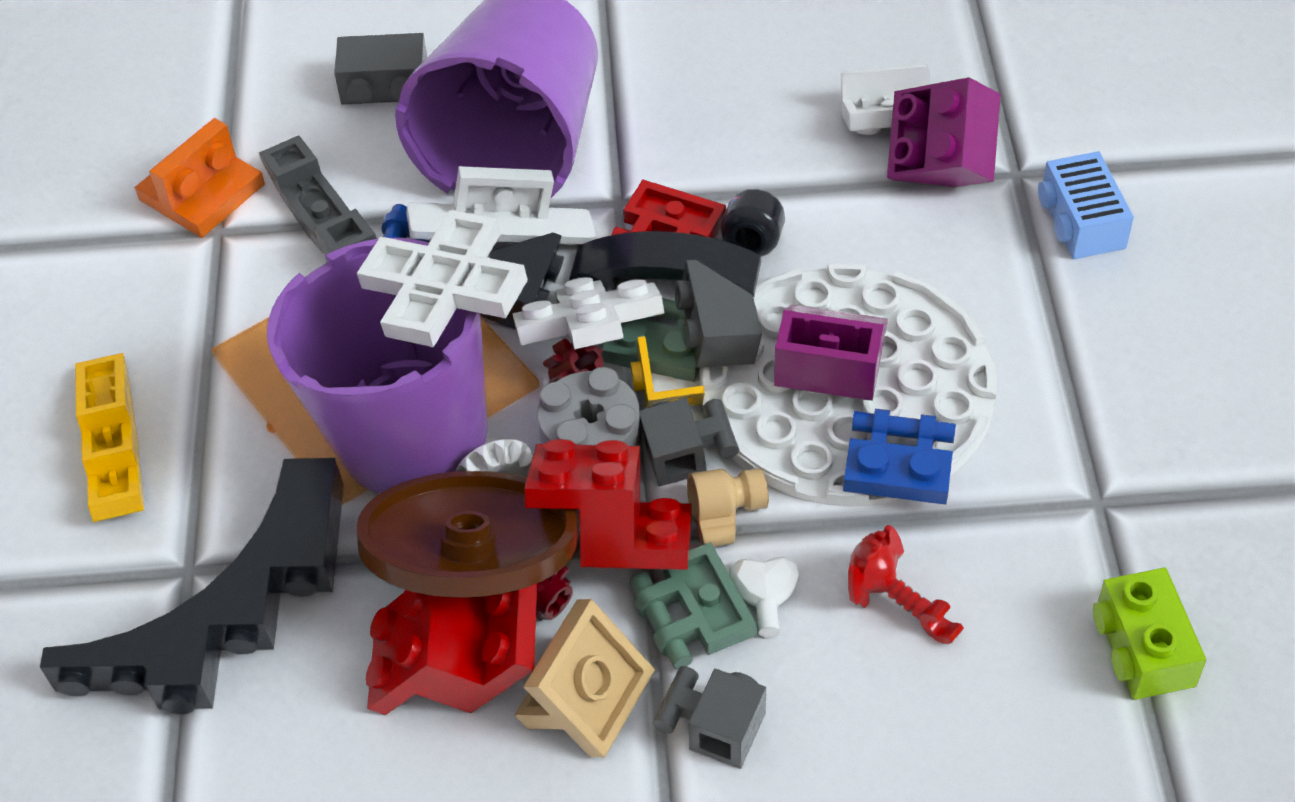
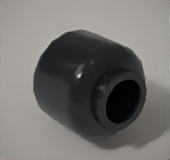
[721,189,785,257]

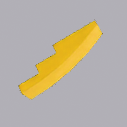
[75,353,144,522]

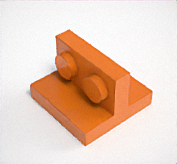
[134,118,265,238]

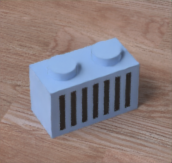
[1038,151,1134,259]

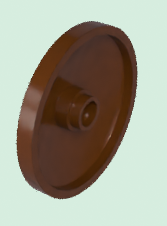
[357,471,577,597]

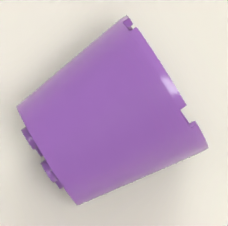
[395,0,598,198]
[267,238,488,493]

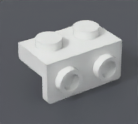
[840,64,930,135]

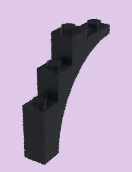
[40,458,344,714]

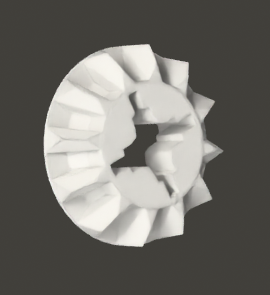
[456,439,533,478]

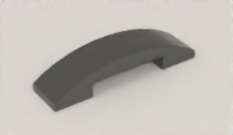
[259,135,377,255]

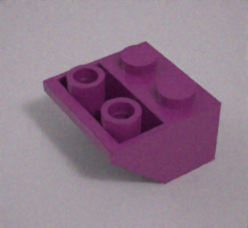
[887,77,1001,187]
[774,305,888,401]

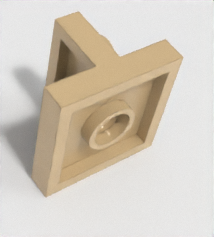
[515,599,655,758]

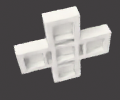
[357,210,528,347]
[512,277,665,349]

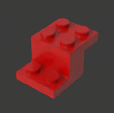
[524,439,692,570]
[365,583,537,715]

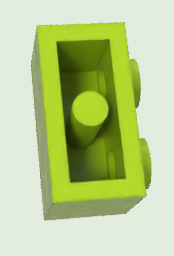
[1093,567,1207,700]

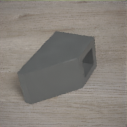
[675,260,762,368]

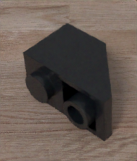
[480,232,564,330]

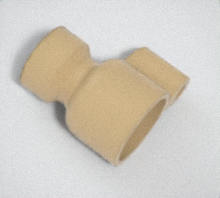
[687,468,769,547]

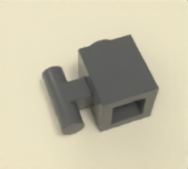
[640,397,739,487]
[653,666,766,769]

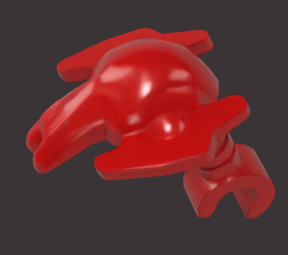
[848,525,964,644]

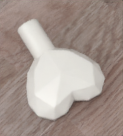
[730,557,799,638]

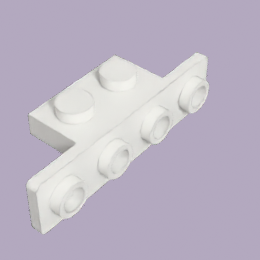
[406,166,596,246]

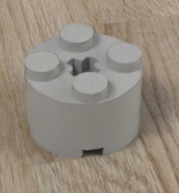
[538,367,642,452]

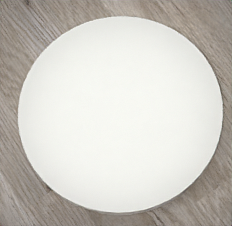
[700,263,997,506]

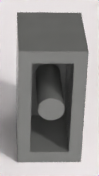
[334,33,427,105]

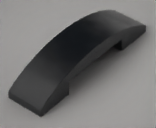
[569,231,762,297]

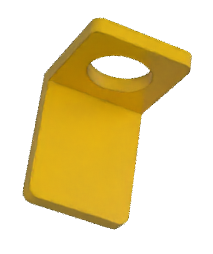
[630,336,705,408]

